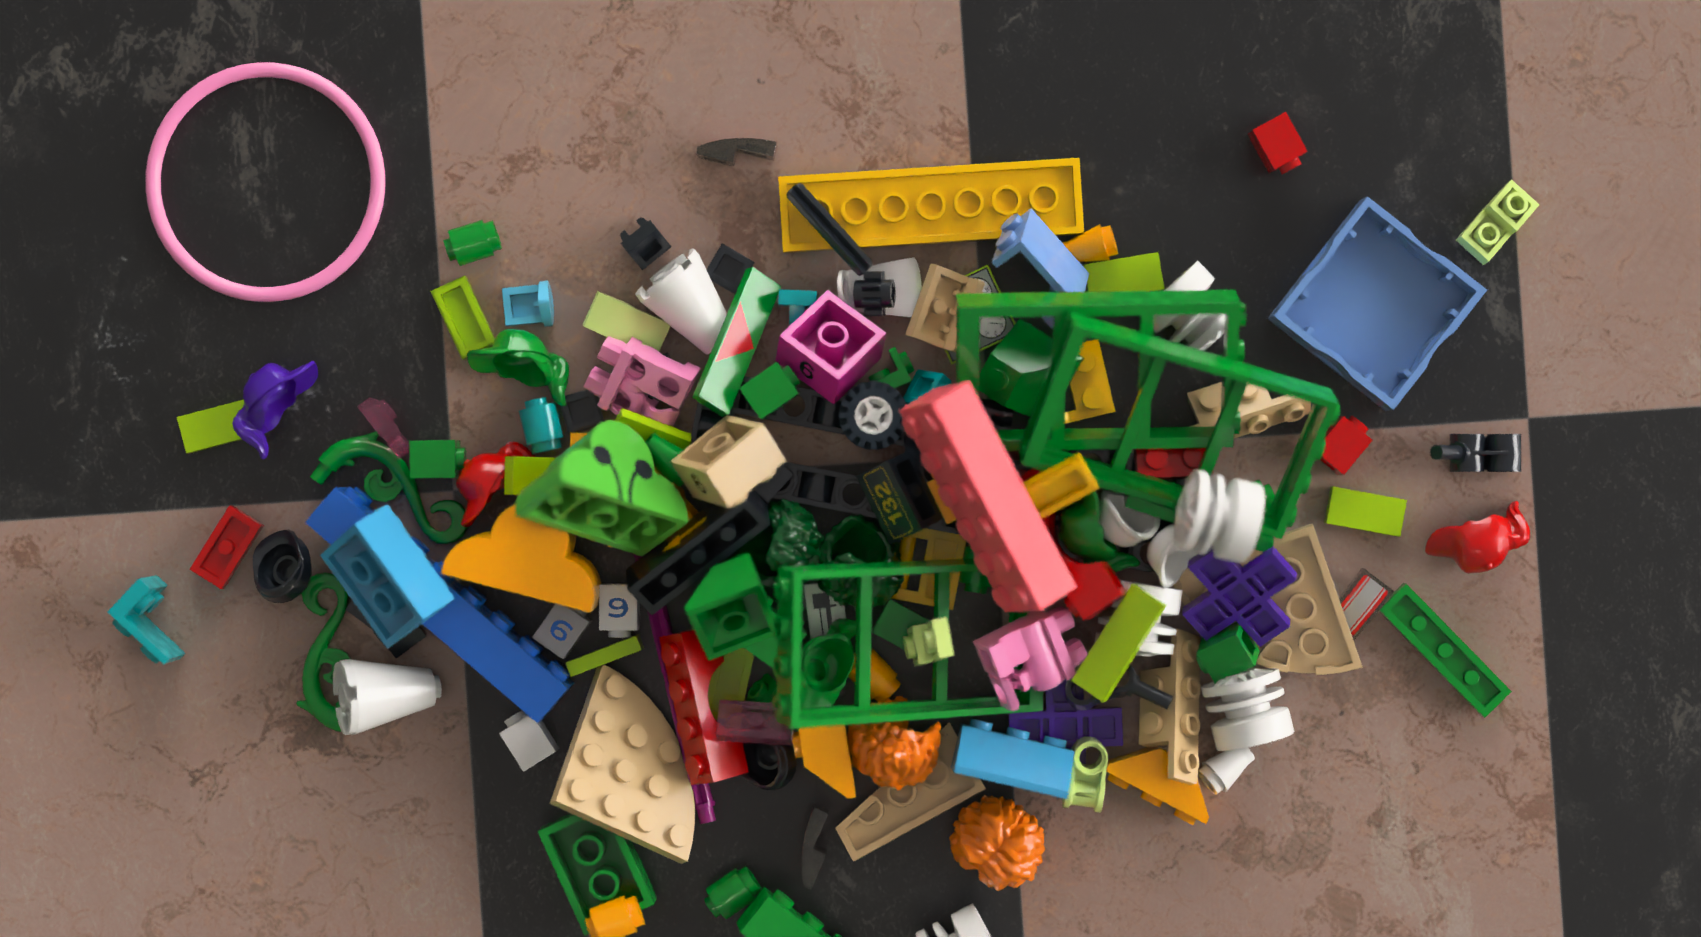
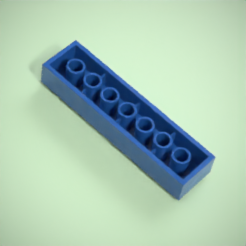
[305,487,575,723]

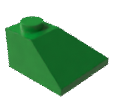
[979,318,1084,417]
[685,553,775,661]

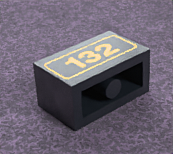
[856,450,944,545]

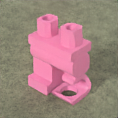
[584,336,701,427]
[973,607,1088,711]

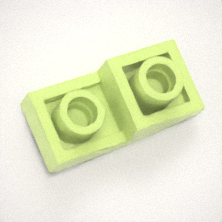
[1456,180,1539,265]
[583,291,670,351]
[903,617,954,667]

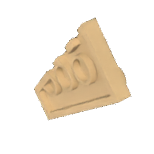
[835,722,986,862]

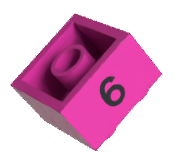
[775,290,887,405]

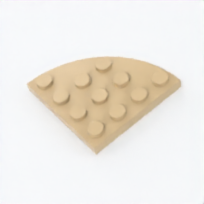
[1174,523,1363,675]
[550,664,695,864]

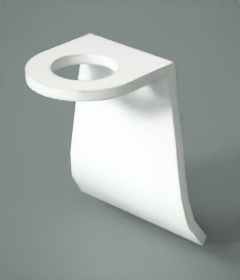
[837,257,922,317]

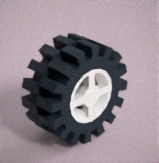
[839,381,906,450]

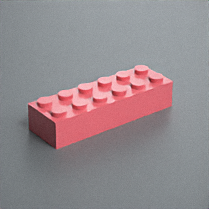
[899,381,1076,612]

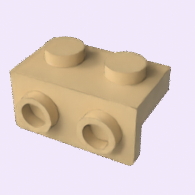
[905,264,985,353]

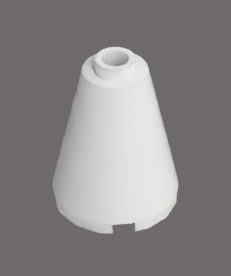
[635,248,727,354]
[333,659,442,735]

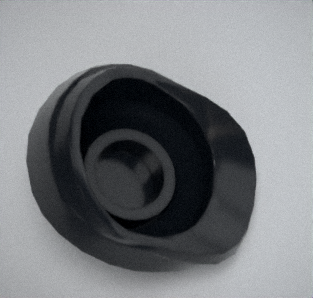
[253,530,312,603]
[734,724,797,791]

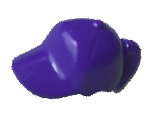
[232,361,318,459]

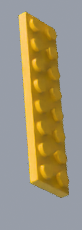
[778,158,1084,253]

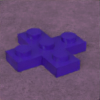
[1182,544,1297,647]
[1008,671,1123,764]

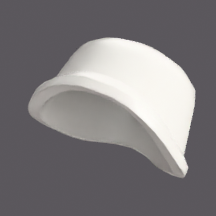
[1098,490,1160,547]
[1147,524,1197,588]

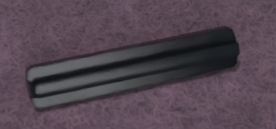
[786,183,873,276]

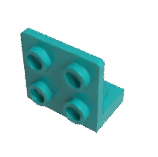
[108,575,186,664]

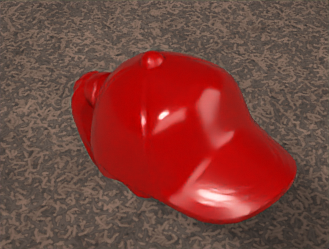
[456,441,536,528]
[1425,501,1530,574]

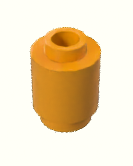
[848,648,901,703]
[585,896,645,937]

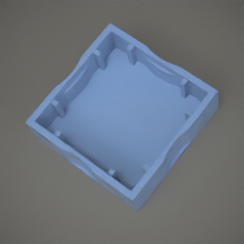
[1267,196,1487,411]

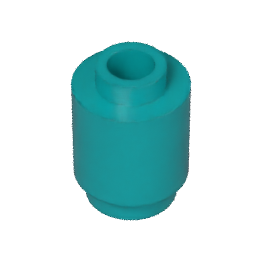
[519,397,564,454]

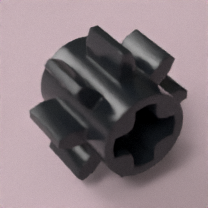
[853,271,896,317]

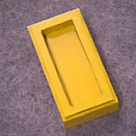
[1023,453,1099,519]

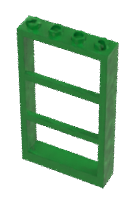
[956,290,1246,451]
[1018,311,1340,539]
[772,558,1045,729]

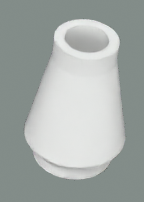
[1198,747,1255,795]

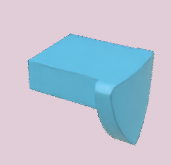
[502,280,554,327]

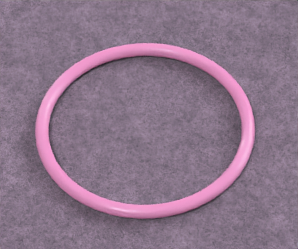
[146,62,385,302]

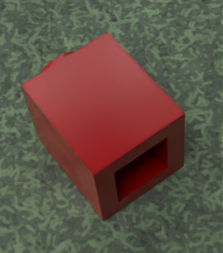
[1248,112,1308,175]
[1320,415,1373,475]

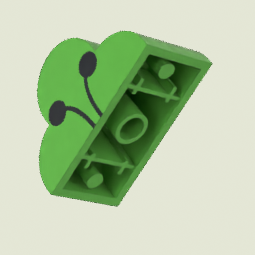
[515,421,688,556]

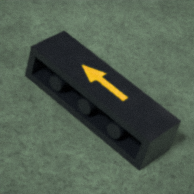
[626,489,770,615]

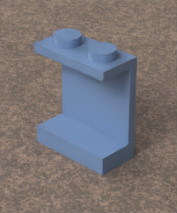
[992,208,1089,328]

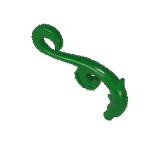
[310,430,468,544]
[296,572,375,732]

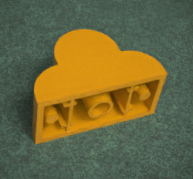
[441,504,601,613]

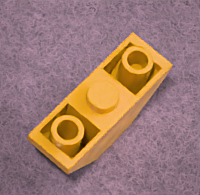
[1106,746,1209,825]

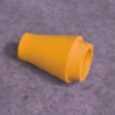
[1062,224,1118,262]

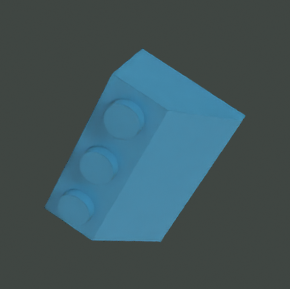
[320,504,455,649]
[951,718,1074,799]

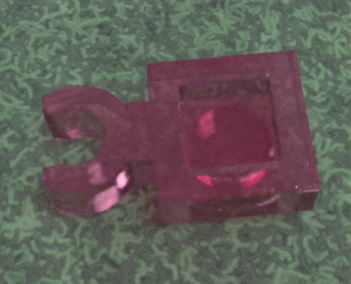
[357,397,409,458]

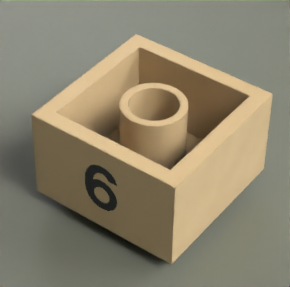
[670,415,786,508]

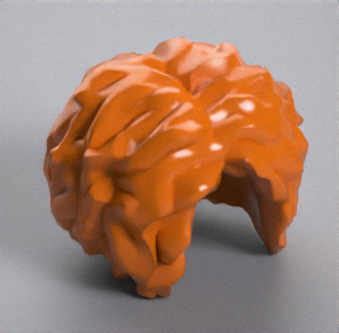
[847,696,942,790]
[949,795,1045,891]

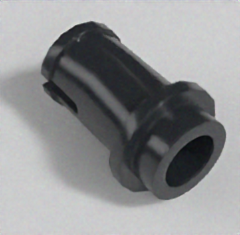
[979,398,1014,427]

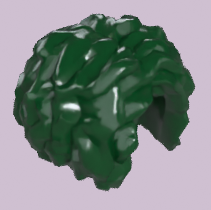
[729,499,824,588]
[817,514,904,611]

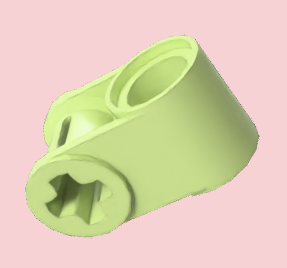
[1062,736,1108,813]

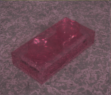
[716,700,794,745]

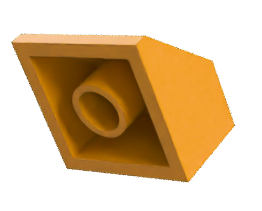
[792,725,856,799]

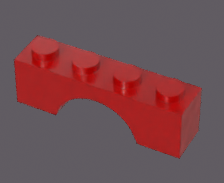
[1019,468,1127,620]
[659,629,749,785]

